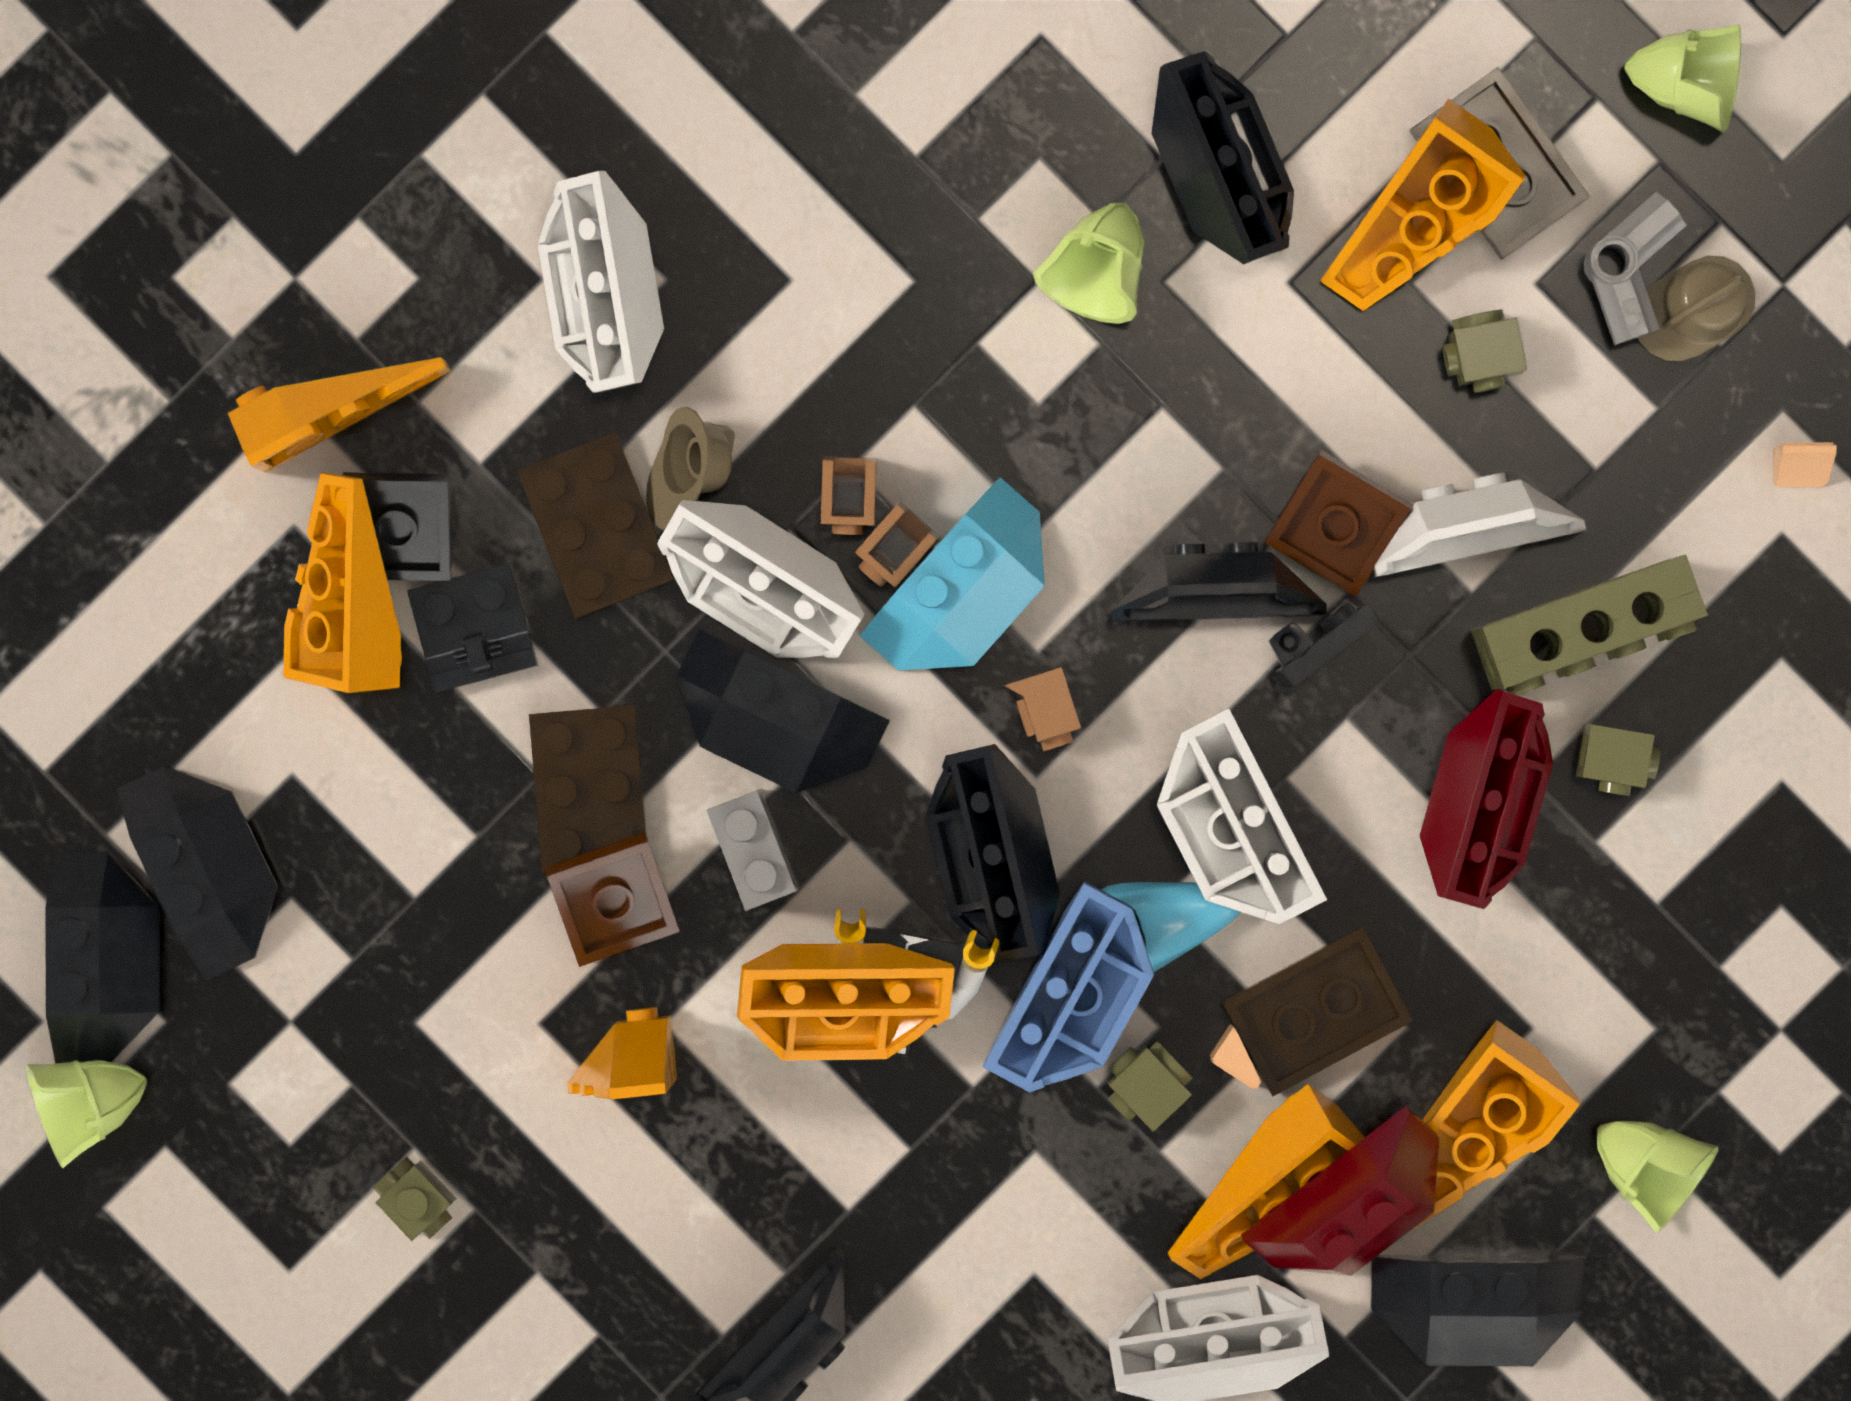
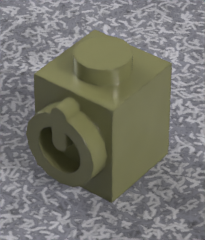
[1442,309,1528,393]
[1107,1041,1193,1132]
[373,1157,457,1241]

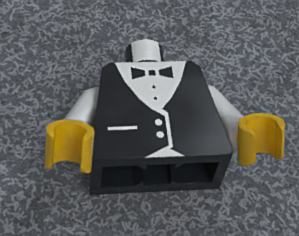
[834,908,999,1054]

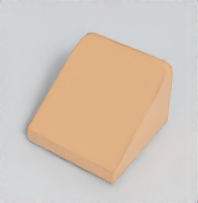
[1773,442,1836,487]
[1209,1024,1261,1089]

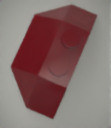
[1419,689,1553,909]
[1241,1106,1439,1276]

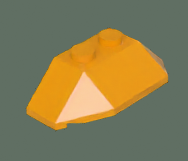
[737,943,955,1061]

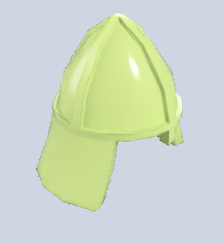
[1624,25,1741,133]
[1033,202,1144,324]
[25,1060,147,1168]
[1597,1121,1719,1233]

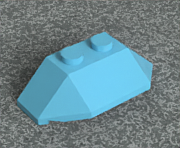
[859,477,1045,671]

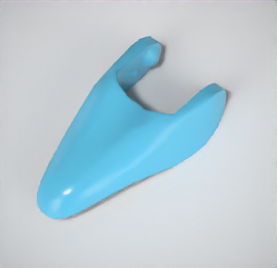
[1100,882,1241,972]

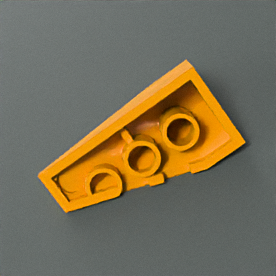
[1320,98,1526,311]
[228,357,451,472]
[283,473,402,693]
[567,1007,677,1100]
[1411,1020,1581,1230]
[1168,1084,1365,1279]

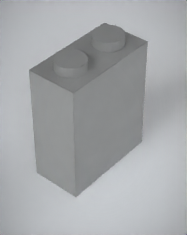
[707,789,800,911]

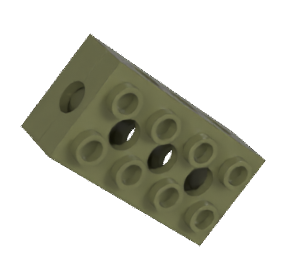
[1470,554,1708,695]

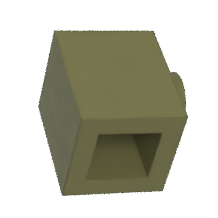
[1575,724,1660,796]

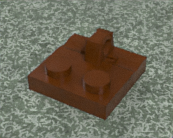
[1265,450,1412,597]
[544,833,680,967]

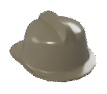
[1638,255,1755,361]
[646,407,735,530]

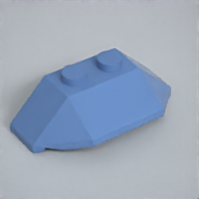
[983,881,1154,1092]

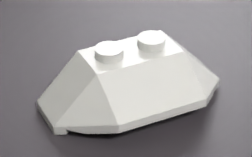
[538,171,664,393]
[1371,472,1586,578]
[657,500,865,658]
[1157,709,1327,924]
[1107,1275,1329,1401]

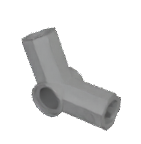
[1583,191,1687,345]

